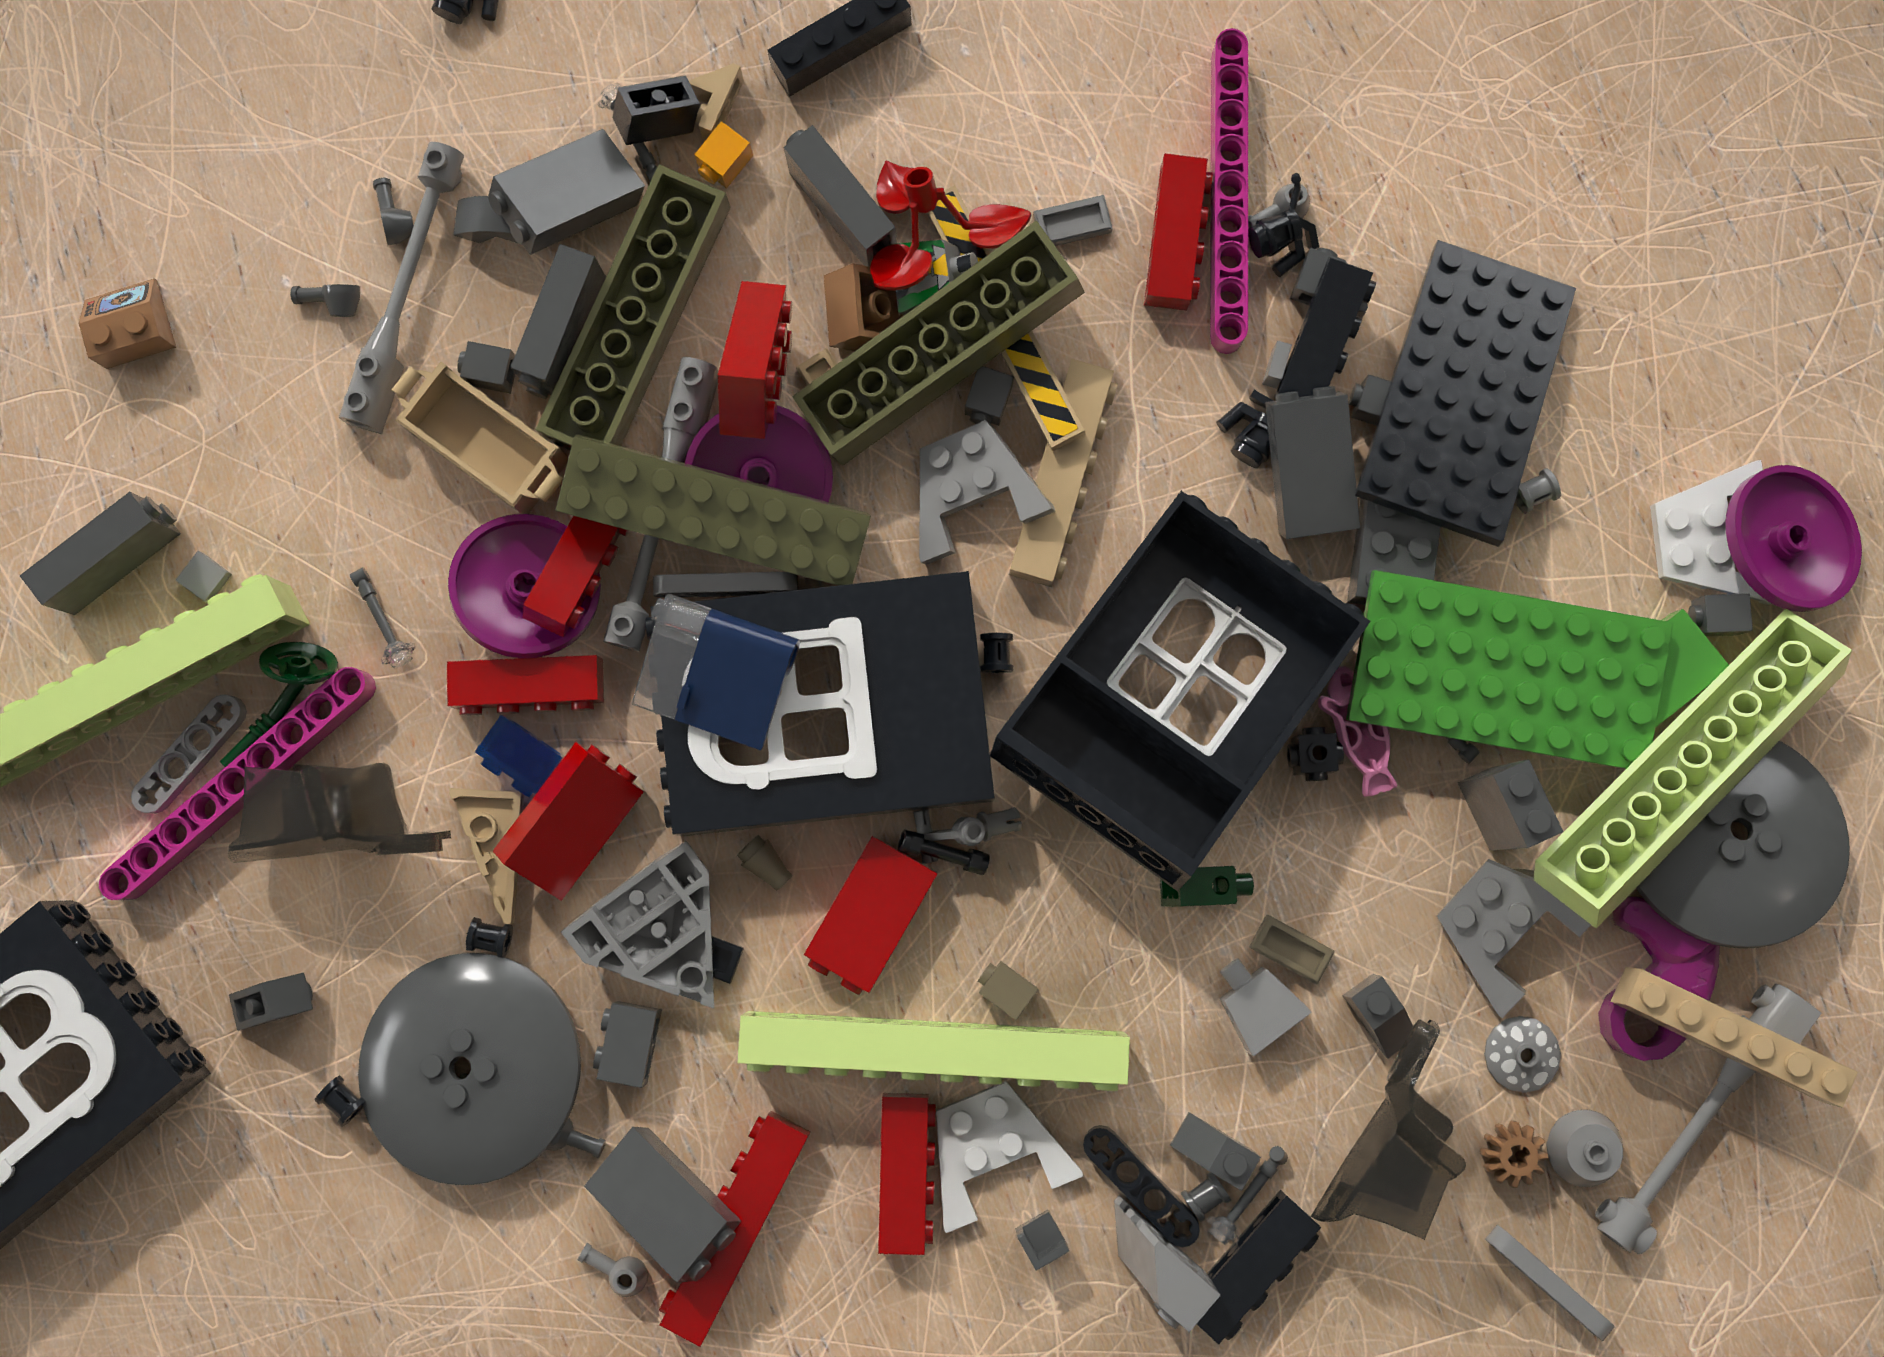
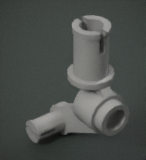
[913,807,1022,864]

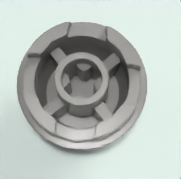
[1546,1110,1623,1187]

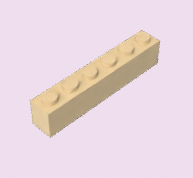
[1009,358,1118,587]
[1610,967,1858,1108]

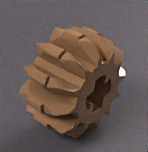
[1479,1120,1549,1188]

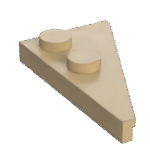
[449,788,524,924]

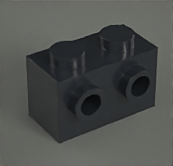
[612,75,700,145]

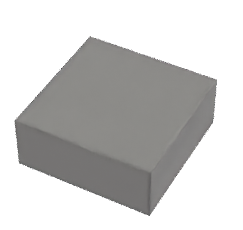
[1262,341,1292,388]
[176,551,232,602]

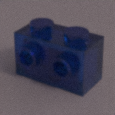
[475,715,565,797]

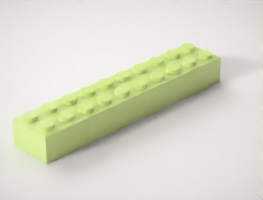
[0,574,310,788]
[1534,609,1852,928]
[737,1011,1130,1091]

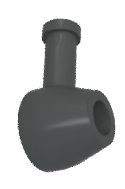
[373,178,414,245]
[290,284,361,317]
[546,1118,606,1158]

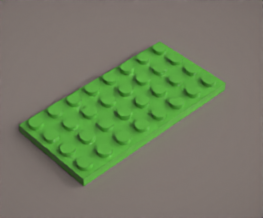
[1346,570,1673,769]

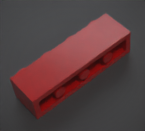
[1144,153,1213,311]
[523,516,630,638]
[447,655,604,716]
[878,1093,936,1255]

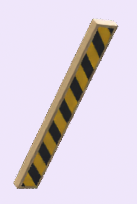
[928,185,1086,451]

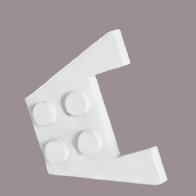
[1650,460,1771,605]
[936,1081,1083,1233]

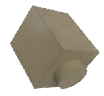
[978,961,1038,1020]

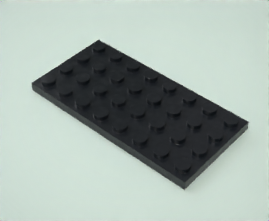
[1355,240,1576,547]

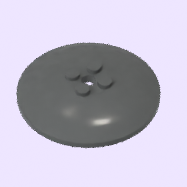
[1636,741,1850,949]
[358,953,581,1185]

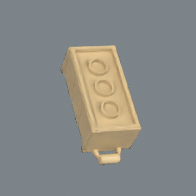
[391,362,568,514]

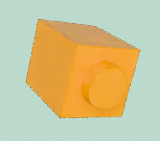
[694,121,753,189]

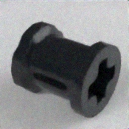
[980,633,1013,673]
[466,917,513,958]
[314,1075,366,1127]

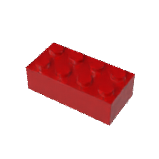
[718,281,792,439]

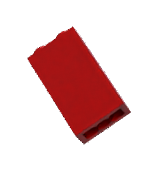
[493,742,644,901]
[804,836,938,995]

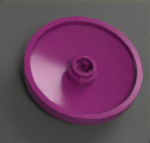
[685,405,833,502]
[1726,465,1862,612]
[448,514,601,658]

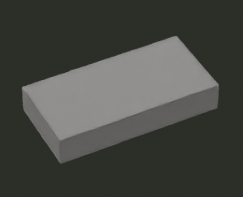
[1033,195,1113,246]

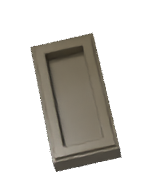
[1249,914,1335,984]

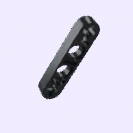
[1083,1125,1200,1247]

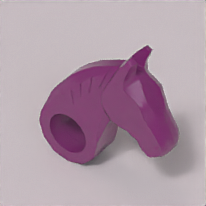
[1598,896,1720,1061]

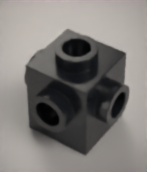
[1287,727,1344,781]

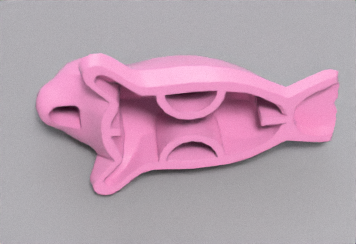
[1318,666,1397,797]

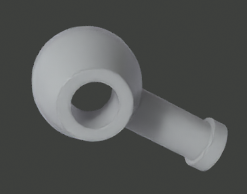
[1248,183,1310,229]
[577,1243,648,1297]

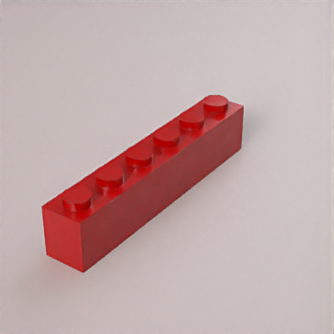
[659,1111,811,1347]

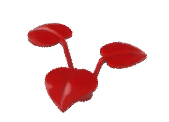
[870,160,1031,290]

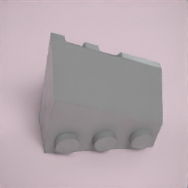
[1114,1196,1220,1332]

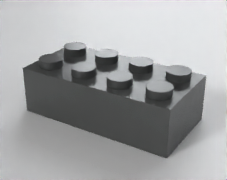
[1347,459,1441,605]

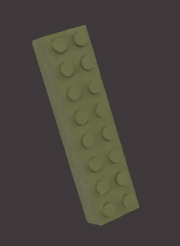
[535,164,731,450]
[792,220,1085,465]
[555,434,871,586]

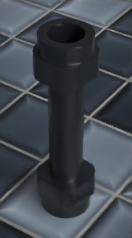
[898,829,990,875]

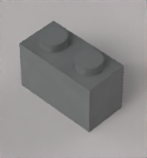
[593,1001,662,1088]

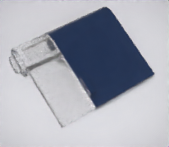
[632,594,800,750]

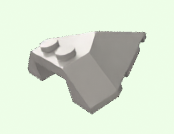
[561,841,714,1009]

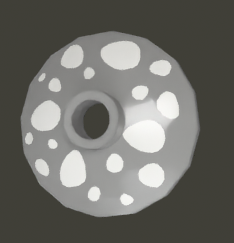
[1484,1016,1561,1093]

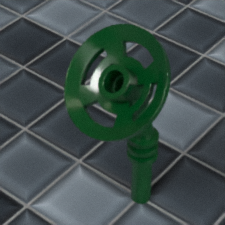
[220,642,338,767]

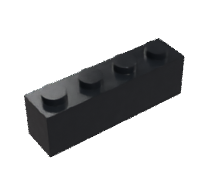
[767,0,912,97]
[1274,257,1376,400]
[1197,1190,1321,1345]

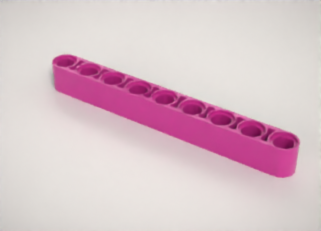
[1210,28,1248,354]
[99,667,376,900]

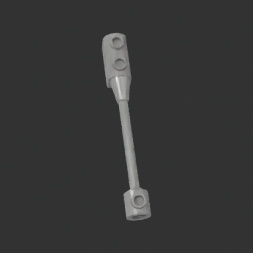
[339,142,464,434]
[603,357,718,651]
[1595,984,1822,1254]

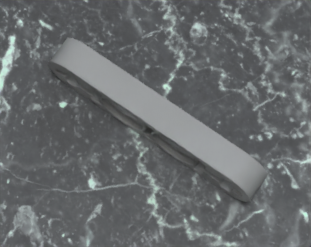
[653,572,798,598]
[131,695,247,814]
[1485,1225,1615,1341]

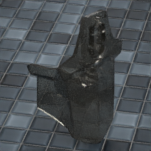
[228,763,451,863]
[1310,1019,1466,1240]

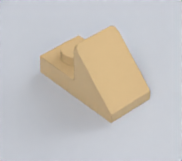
[689,63,744,140]

